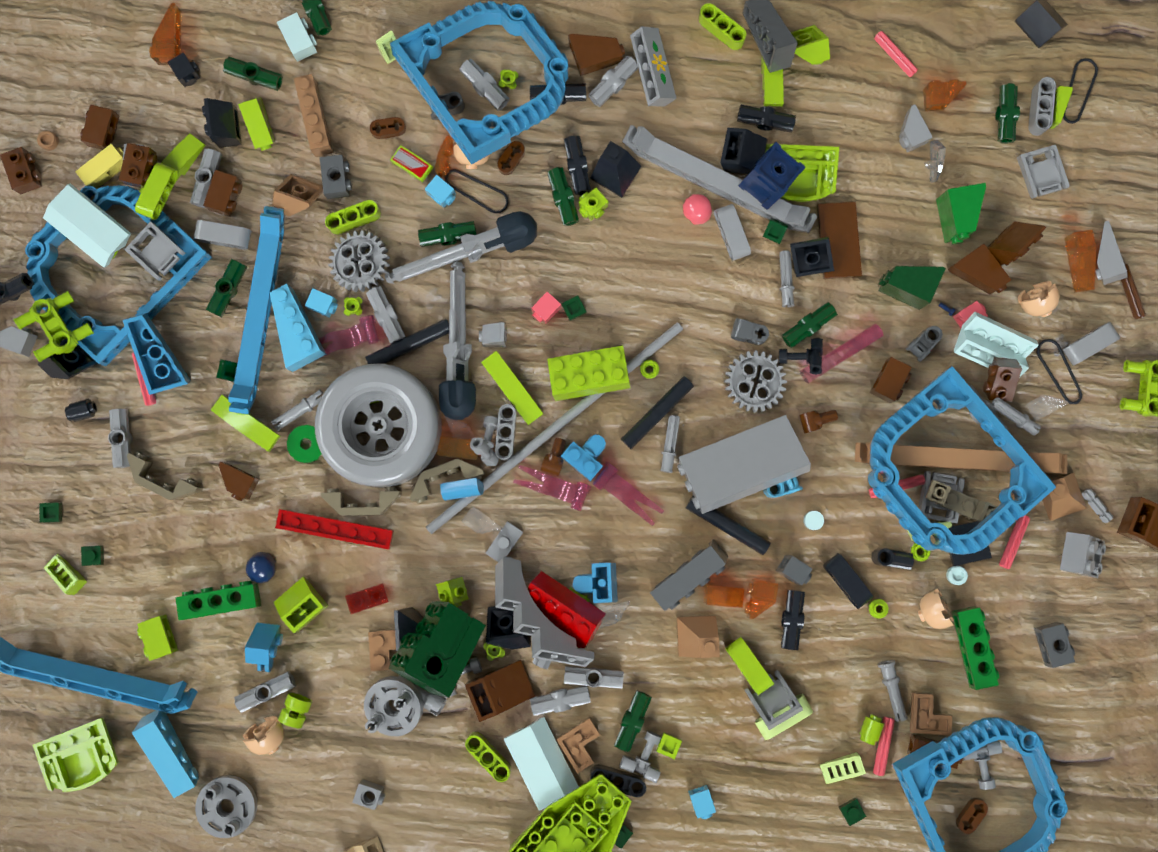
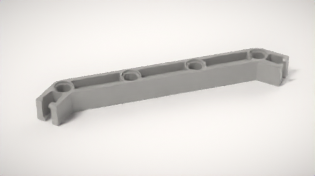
[622,125,817,233]

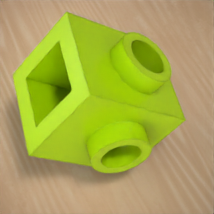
[579,188,609,221]
[436,577,469,607]

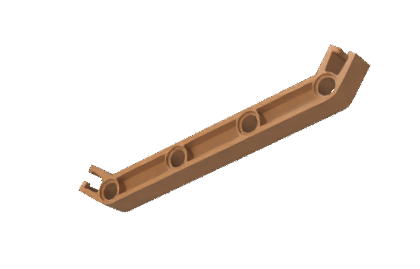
[855,443,1067,474]

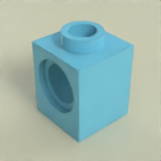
[425,175,456,208]
[305,288,338,318]
[688,785,716,819]

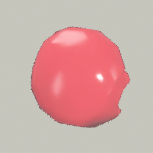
[683,194,712,225]

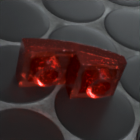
[345,583,389,615]

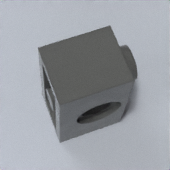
[319,155,352,199]
[776,555,812,585]
[1034,622,1075,668]

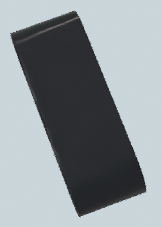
[823,553,874,609]
[590,764,646,797]

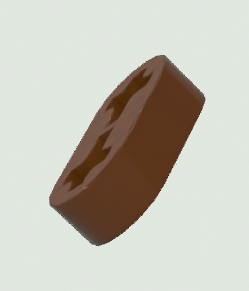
[369,117,406,139]
[497,141,525,175]
[956,798,988,834]

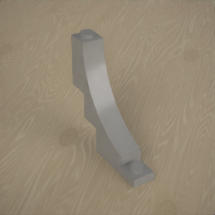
[495,557,594,667]

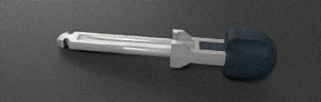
[385,211,537,284]
[439,261,476,420]

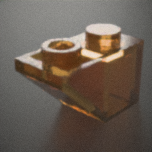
[923,79,967,111]
[744,579,779,619]

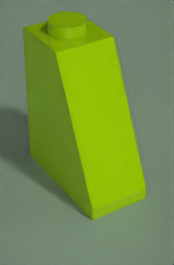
[238,97,275,151]

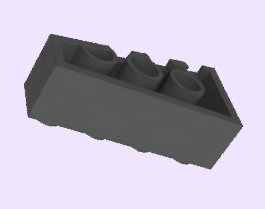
[743,0,797,73]
[650,539,728,611]

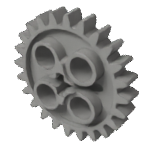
[328,230,390,292]
[724,350,787,413]

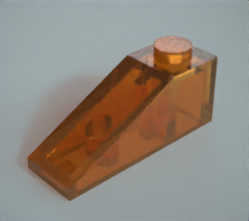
[149,3,181,65]
[1065,230,1096,293]

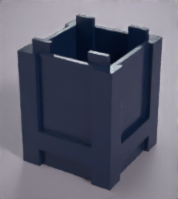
[738,142,805,210]

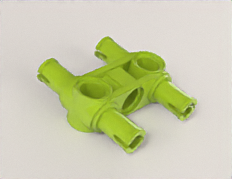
[13,291,94,362]
[1120,360,1158,417]

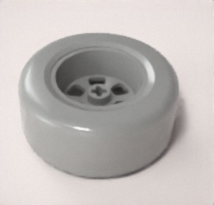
[315,364,442,488]

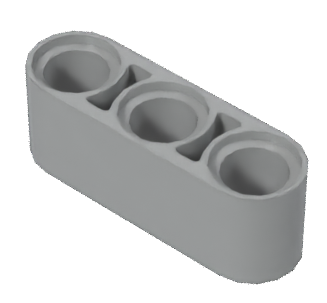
[1028,77,1056,136]
[714,204,751,261]
[193,220,251,250]
[1062,322,1121,366]
[495,404,517,461]

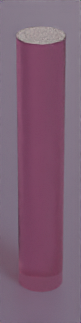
[800,324,884,384]

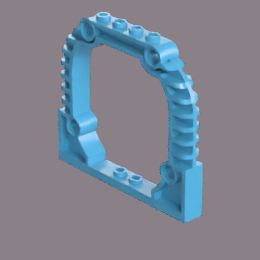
[390,1,568,164]
[25,185,212,366]
[868,366,1056,555]
[892,717,1068,852]

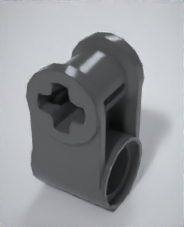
[431,92,465,120]
[730,318,769,345]
[905,326,943,362]

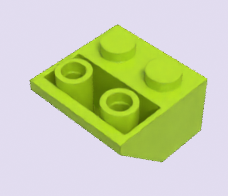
[273,576,329,633]

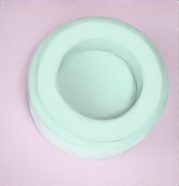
[804,511,824,530]
[946,566,968,585]

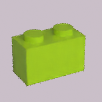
[137,614,178,661]

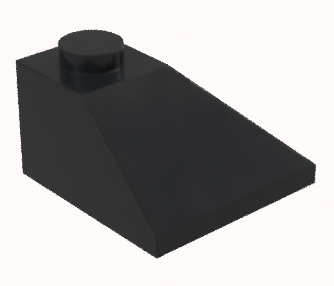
[590,141,642,198]
[37,339,98,379]
[486,606,531,650]
[394,607,424,651]

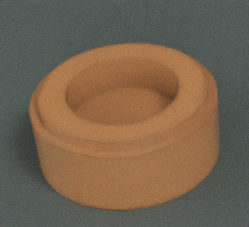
[37,130,59,151]

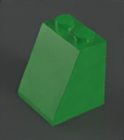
[936,183,986,245]

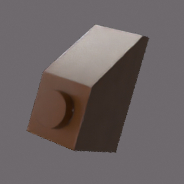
[218,461,260,501]

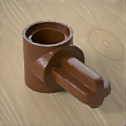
[799,410,838,434]
[540,438,566,477]

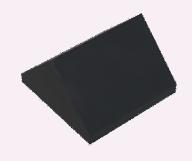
[1015,0,1068,48]
[790,237,834,277]

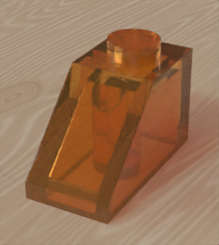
[704,584,745,608]

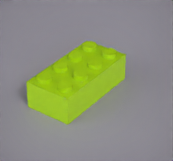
[547,345,631,401]

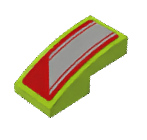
[390,145,433,183]

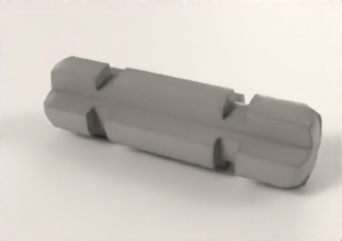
[1082,488,1113,523]

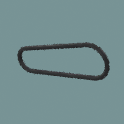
[1063,58,1098,124]
[444,169,509,213]
[1037,339,1083,404]

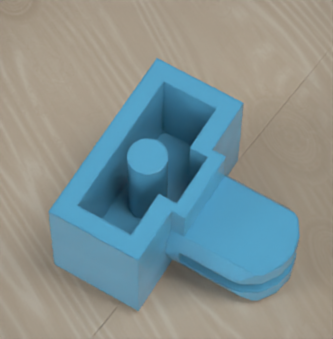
[561,435,606,482]
[573,563,618,603]
[245,623,283,672]

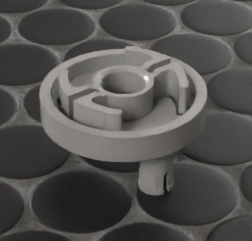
[364,676,423,736]
[195,775,257,838]

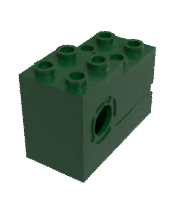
[388,601,486,698]

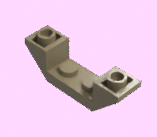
[127,452,203,500]
[410,459,485,504]
[925,480,998,522]
[321,487,402,516]

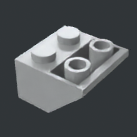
[1060,532,1106,579]

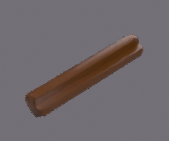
[1121,264,1146,319]

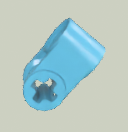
[763,477,803,498]

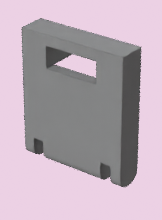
[1017,144,1069,199]
[124,221,185,281]
[918,471,965,524]
[744,670,803,730]

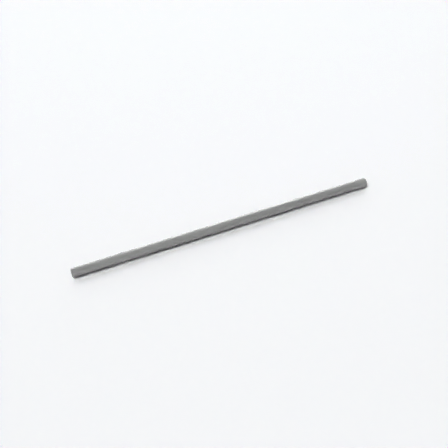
[426,322,683,534]

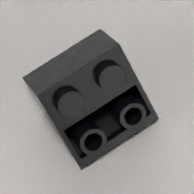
[202,98,242,148]
[720,127,768,174]

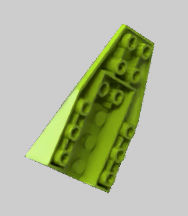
[509,774,632,852]

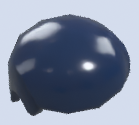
[246,552,276,584]

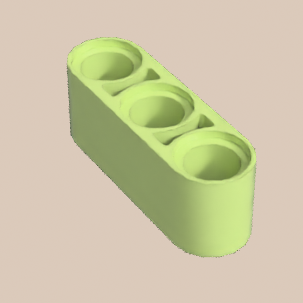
[755,694,813,740]

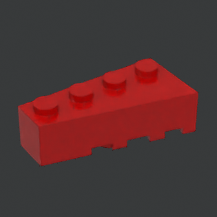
[528,571,606,649]

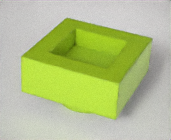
[656,732,682,759]

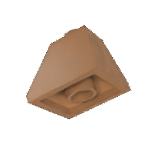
[272,174,323,216]
[1042,472,1087,521]
[677,616,720,658]

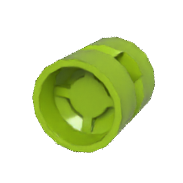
[278,692,313,728]

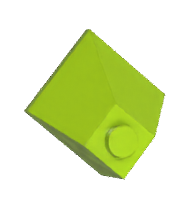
[791,25,830,65]

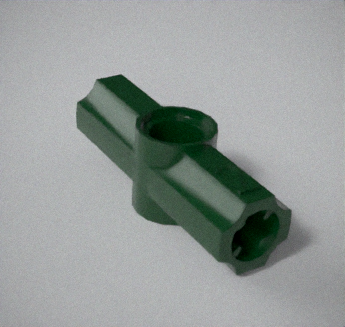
[301,0,332,36]
[223,57,283,91]
[995,83,1020,144]
[547,167,579,226]
[418,221,477,247]
[206,259,247,318]
[781,302,838,348]
[614,690,652,752]

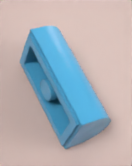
[440,478,484,501]

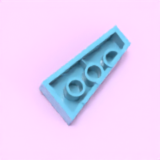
[270,284,326,372]
[132,710,199,798]

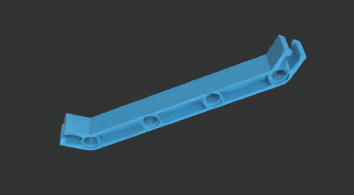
[228,206,284,414]
[0,637,198,714]

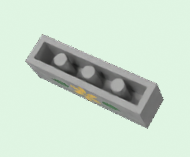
[630,26,677,107]

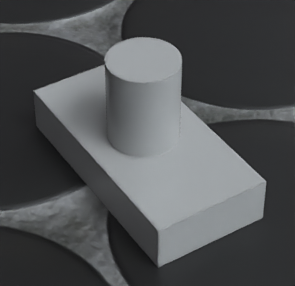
[486,521,523,562]

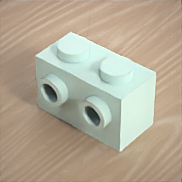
[277,12,317,62]

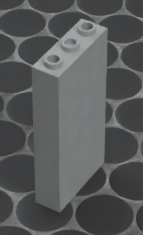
[677,415,811,514]

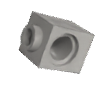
[352,779,386,810]

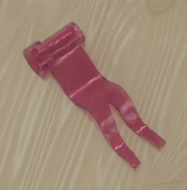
[319,315,380,358]
[592,462,664,526]
[513,465,592,511]

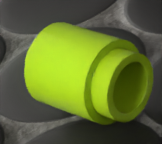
[859,714,884,746]

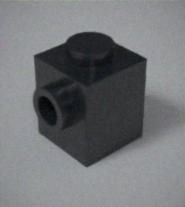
[168,52,200,87]

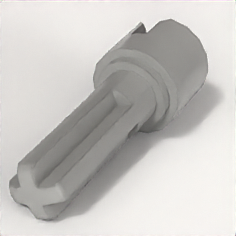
[398,675,447,716]

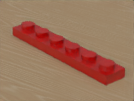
[275,509,394,550]

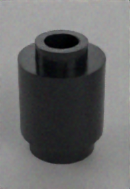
[65,399,97,422]

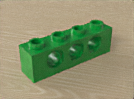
[175,581,261,621]
[951,606,999,690]

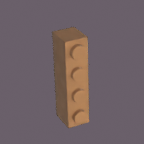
[294,74,334,157]

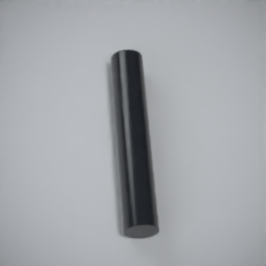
[365,318,449,364]
[620,376,694,450]
[685,495,771,555]

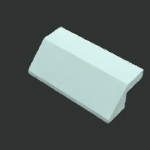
[43,183,131,268]
[954,312,1038,378]
[504,717,579,810]

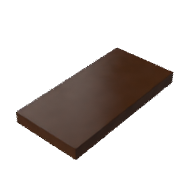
[817,202,862,279]

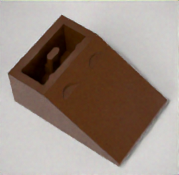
[987,221,1046,266]
[1117,497,1158,550]
[465,660,535,722]

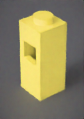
[75,144,124,189]

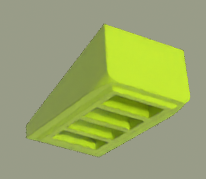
[1049,86,1073,129]
[44,554,87,595]

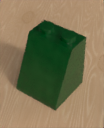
[878,266,946,310]

